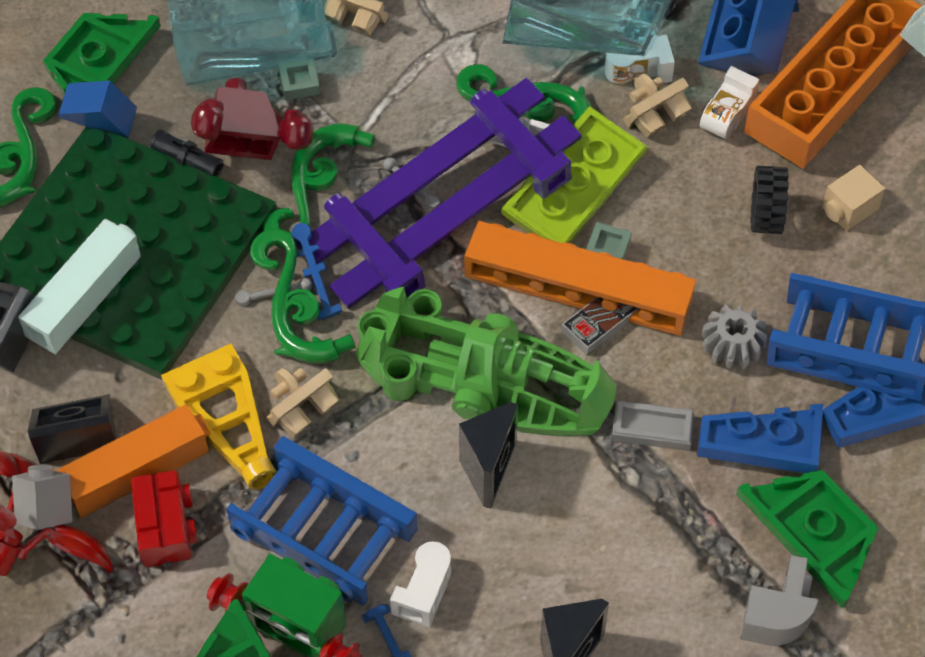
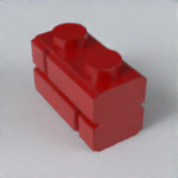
[130,470,198,567]

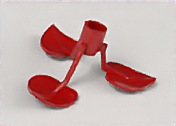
[0,450,113,576]

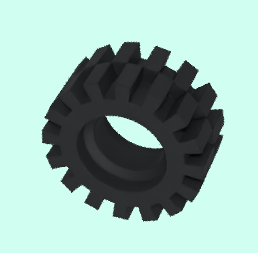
[750,165,789,234]

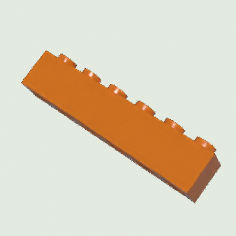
[464,221,697,336]

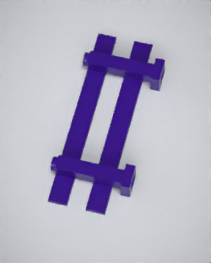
[296,77,582,309]

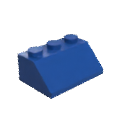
[698,0,795,76]

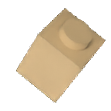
[821,164,885,232]

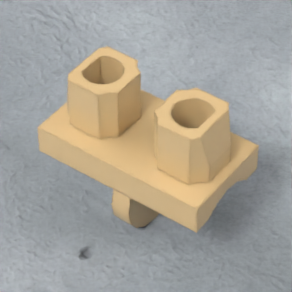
[322,0,389,36]
[622,74,692,138]
[266,368,340,438]

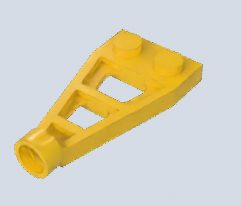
[161,343,277,490]

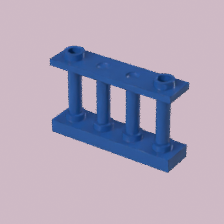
[766,273,925,401]
[226,436,418,606]

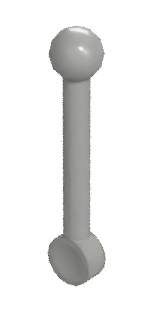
[383,157,440,211]
[235,278,313,307]

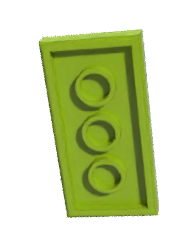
[501,106,648,243]

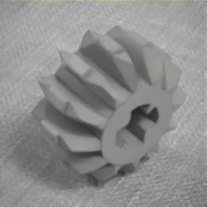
[701,304,768,370]

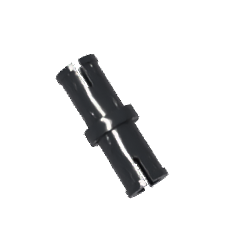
[150,129,224,177]

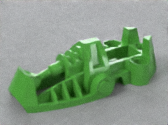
[355,287,617,436]

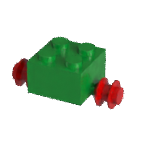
[206,553,363,657]

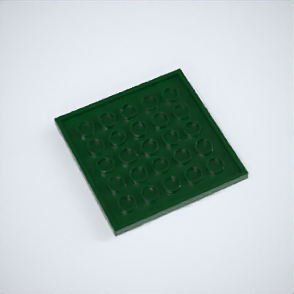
[0,127,277,380]

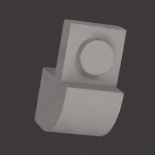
[740,555,818,646]

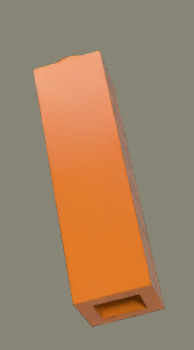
[57,404,210,518]

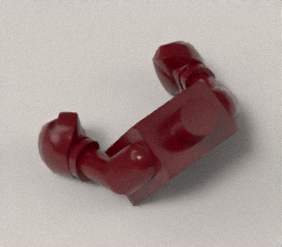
[191,78,313,160]

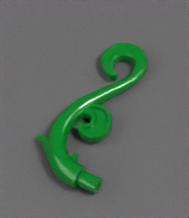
[456,64,593,124]
[0,87,57,208]
[263,123,376,248]
[250,229,356,364]

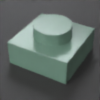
[279,58,320,100]
[586,222,632,260]

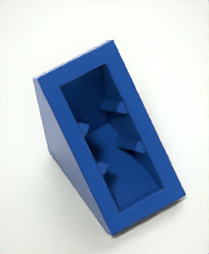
[58,81,137,139]

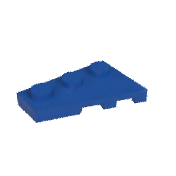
[823,356,925,448]
[697,404,823,473]

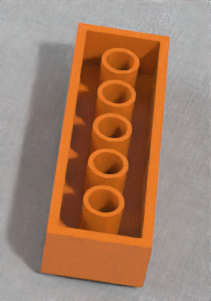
[744,0,922,169]

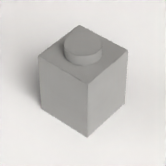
[12,464,72,530]

